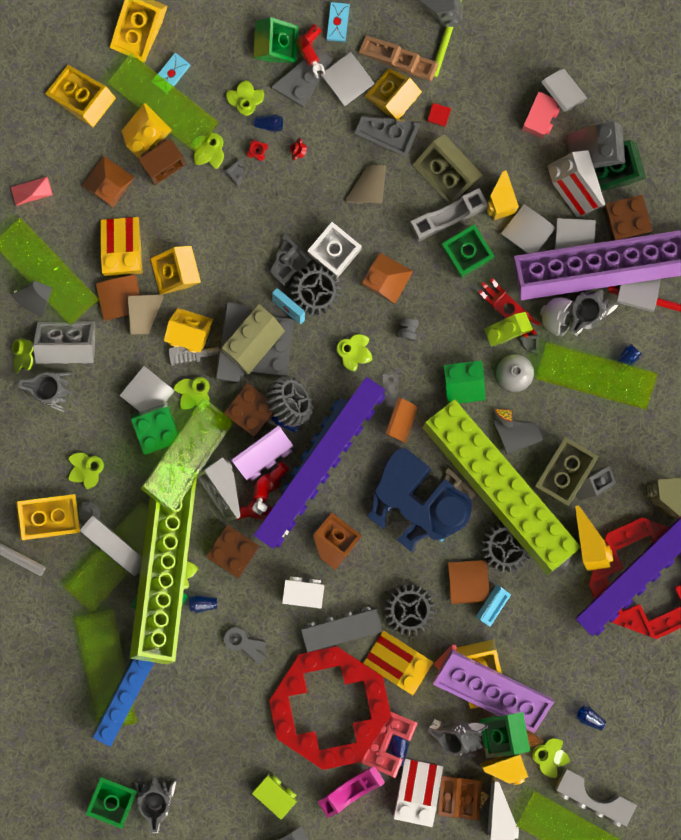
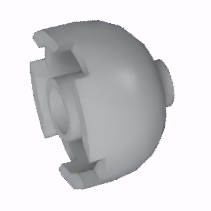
[540,297,574,337]
[496,354,534,392]

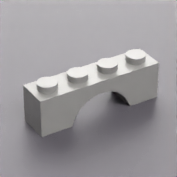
[410,188,488,242]
[555,768,637,827]

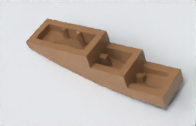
[359,36,439,81]

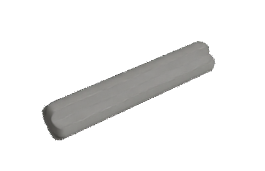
[0,543,46,576]

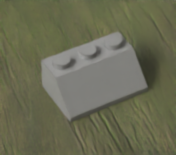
[33,321,95,364]

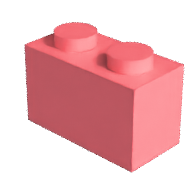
[522,92,560,139]

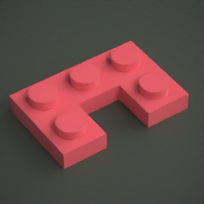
[360,712,417,778]

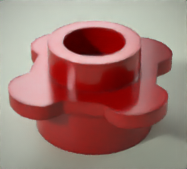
[290,138,307,160]
[247,140,268,161]

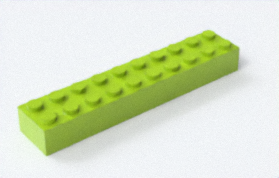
[423,399,581,576]
[130,463,198,664]

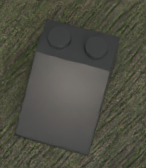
[567,121,625,168]

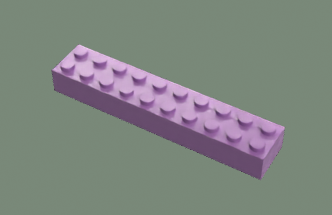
[514,230,681,300]

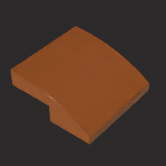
[96,275,140,321]
[386,397,418,444]
[448,560,489,604]
[438,776,482,820]

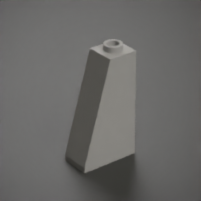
[80,516,142,576]

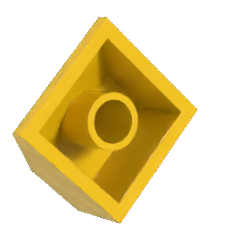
[365,68,422,119]
[122,103,172,159]
[486,170,519,220]
[151,246,201,295]
[164,308,214,353]
[480,754,528,785]

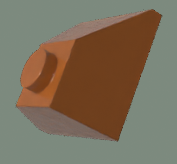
[82,156,135,208]
[362,253,413,304]
[313,513,362,570]

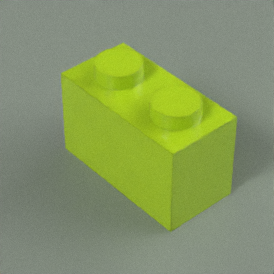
[484,312,533,347]
[252,774,297,820]

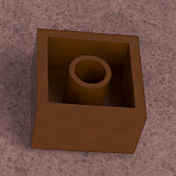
[138,138,186,186]
[603,194,652,241]
[224,383,274,438]
[206,525,260,579]

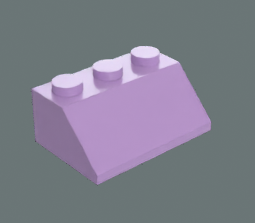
[232,426,293,481]

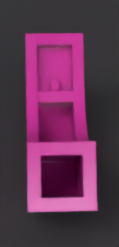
[317,766,385,818]

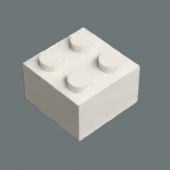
[307,222,362,278]
[282,577,324,608]

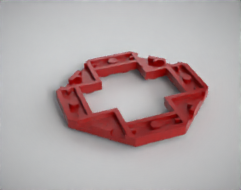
[588,517,681,639]
[269,646,391,770]

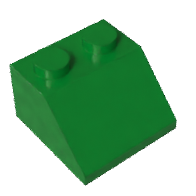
[254,17,298,63]
[443,361,485,405]
[479,712,530,758]
[85,777,137,829]

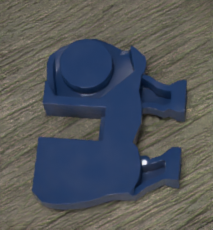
[367,448,472,553]

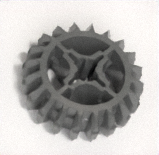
[290,264,342,316]
[266,376,313,427]
[481,523,530,573]
[384,584,436,636]

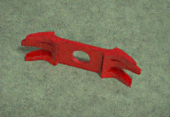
[478,278,541,338]

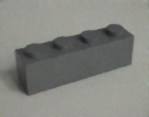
[214,303,251,383]
[301,606,382,652]

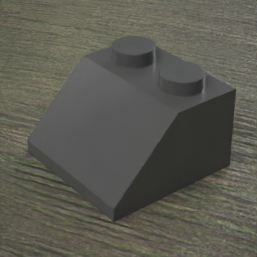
[418,0,463,27]

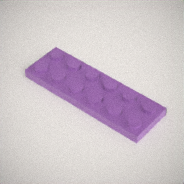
[433,650,554,733]

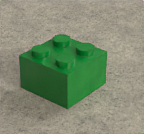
[441,224,495,280]
[131,402,181,455]

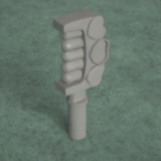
[169,346,219,366]

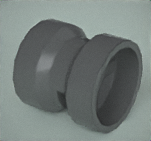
[397,318,419,341]

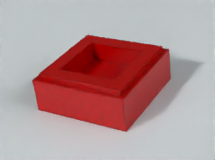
[428,103,451,127]

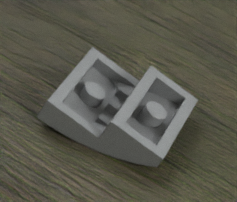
[320,52,374,106]
[541,69,587,112]
[500,204,556,254]
[555,218,596,250]
[616,279,661,312]
[120,366,175,412]

